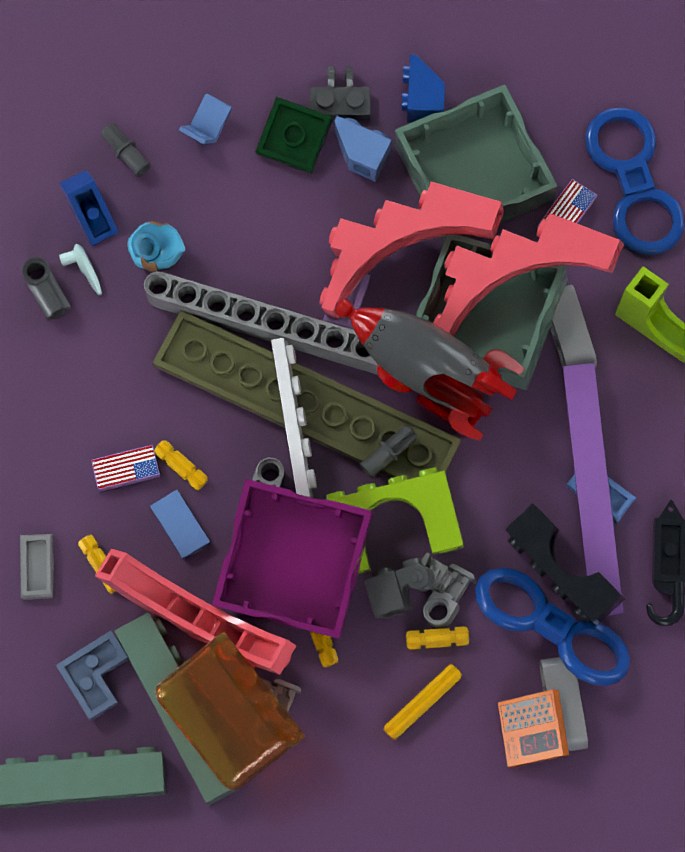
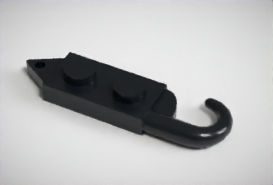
[646,500,685,626]

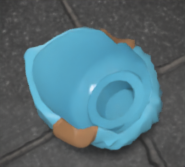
[127,221,186,272]

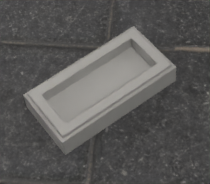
[20,534,54,600]

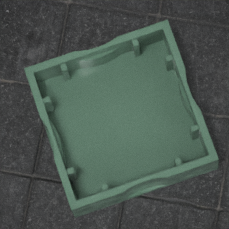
[394,84,558,244]
[416,235,568,390]

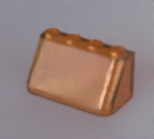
[155,631,306,790]

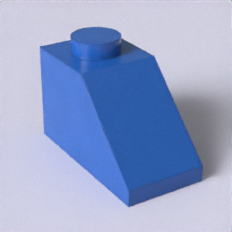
[59,170,119,246]

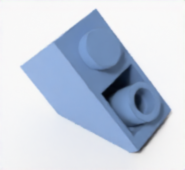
[334,116,392,182]

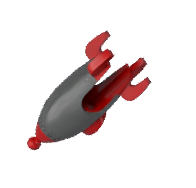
[335,299,524,441]

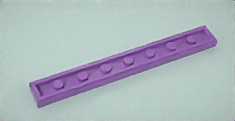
[563,363,624,616]

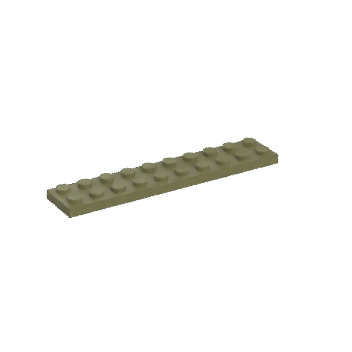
[152,310,461,480]

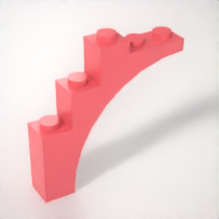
[320,182,504,319]
[433,213,624,337]
[95,549,296,675]

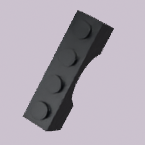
[505,503,625,626]

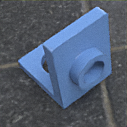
[179,94,233,144]

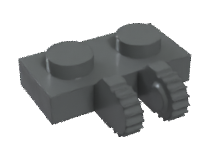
[310,66,370,120]

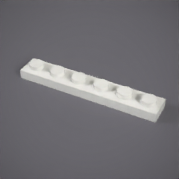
[271,338,317,498]

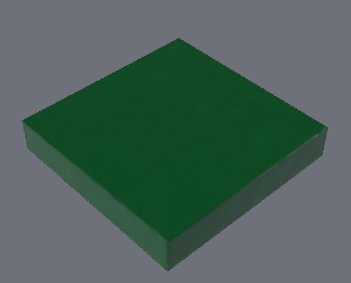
[255,96,333,174]

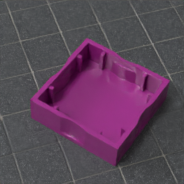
[212,479,373,639]

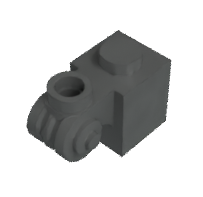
[364,558,435,620]

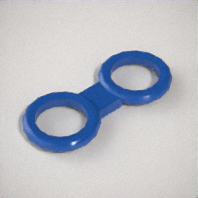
[585,107,685,255]
[475,567,631,686]

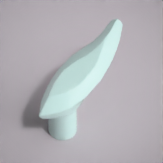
[59,244,102,295]

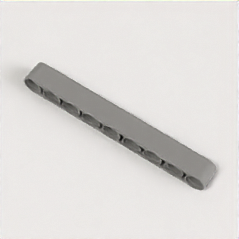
[144,271,378,375]

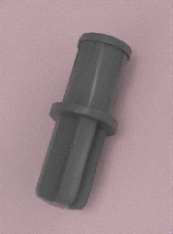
[101,123,151,177]
[359,425,418,479]

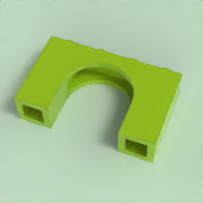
[615,266,685,364]
[326,467,464,574]

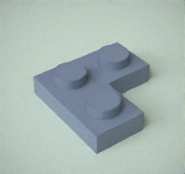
[56,631,129,721]

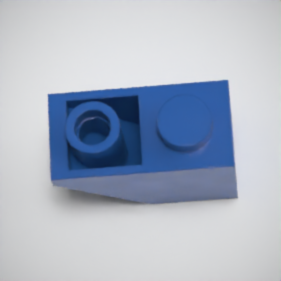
[401,54,445,122]

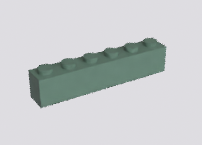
[114,612,245,806]
[0,747,167,809]

